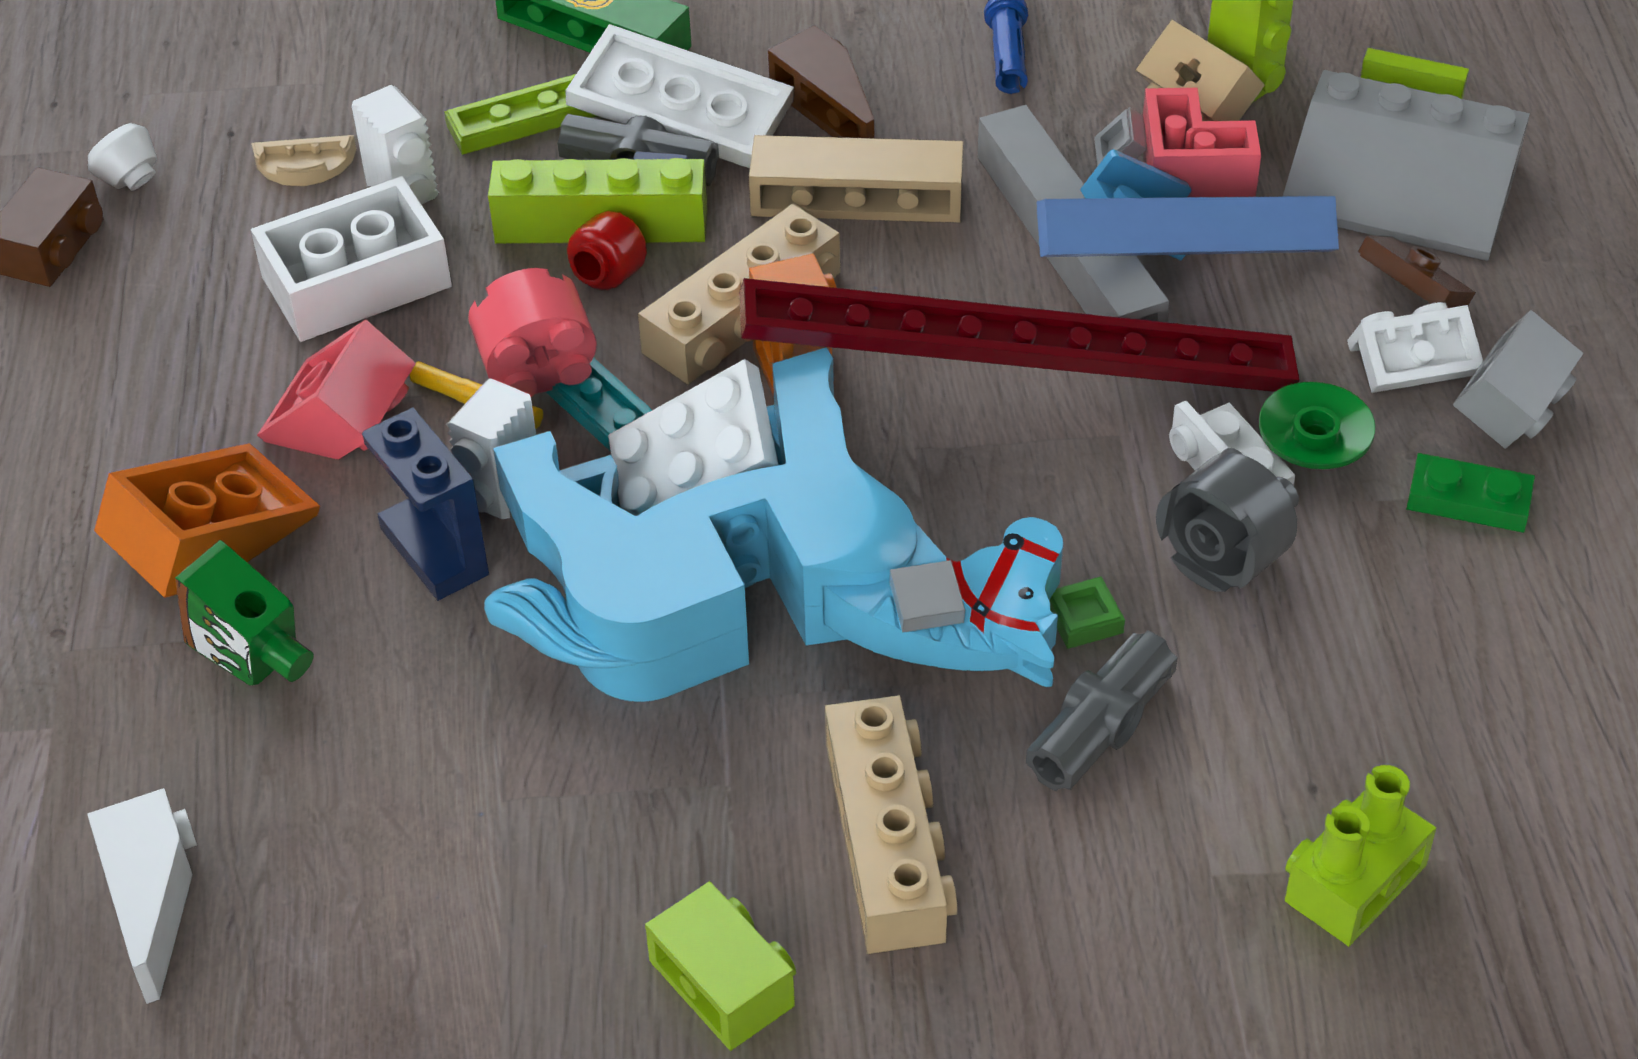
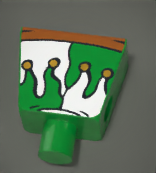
[175,540,314,686]

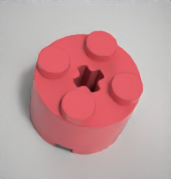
[468,268,597,397]

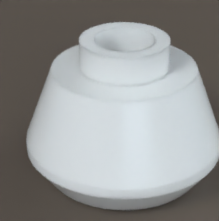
[88,123,157,191]

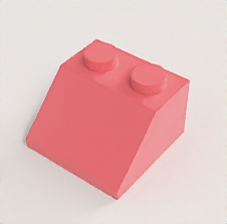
[257,319,416,460]

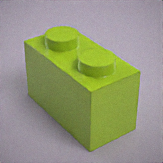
[645,881,796,1051]

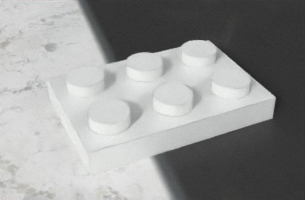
[608,359,778,516]

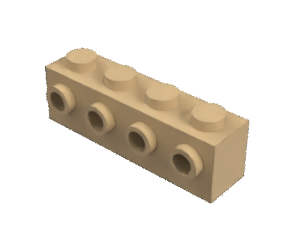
[638,204,840,384]
[825,695,957,954]

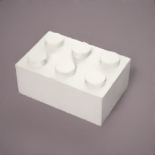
[251,176,452,342]

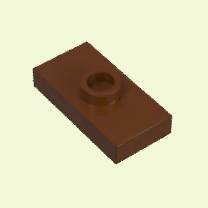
[1358,235,1476,308]

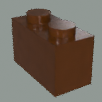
[0,167,104,287]

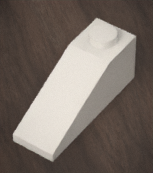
[87,788,197,1004]

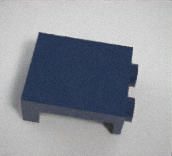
[362,407,489,601]

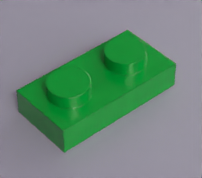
[1406,453,1535,533]

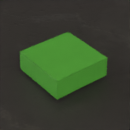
[1049,576,1125,649]

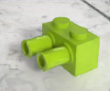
[1285,765,1437,947]

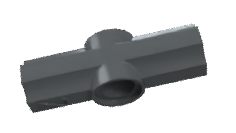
[557,114,719,186]
[1026,630,1178,791]

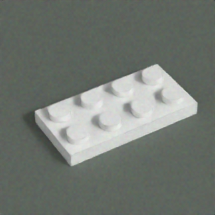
[566,24,794,168]

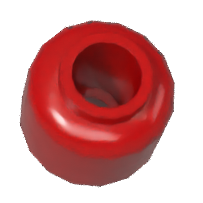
[567,211,647,291]

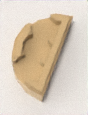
[251,135,356,186]

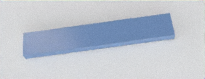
[1037,196,1339,257]

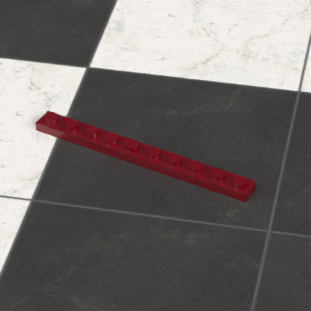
[739,278,1300,392]

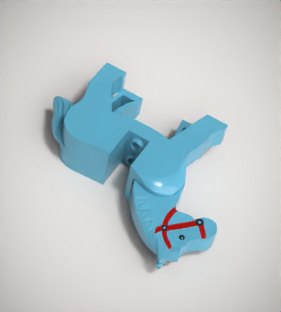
[484,347,1063,702]

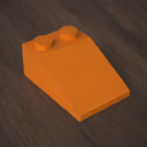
[94,443,320,598]

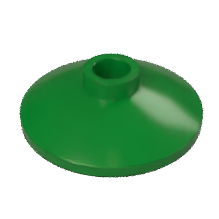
[1258,382,1376,469]

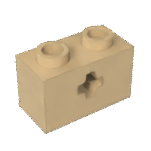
[1136,20,1265,121]

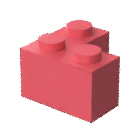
[1143,88,1261,197]

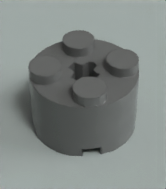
[1156,448,1299,592]

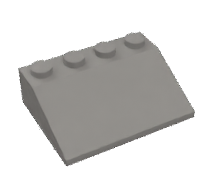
[1282,70,1530,261]

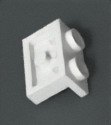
[1347,302,1483,393]
[1169,401,1295,486]

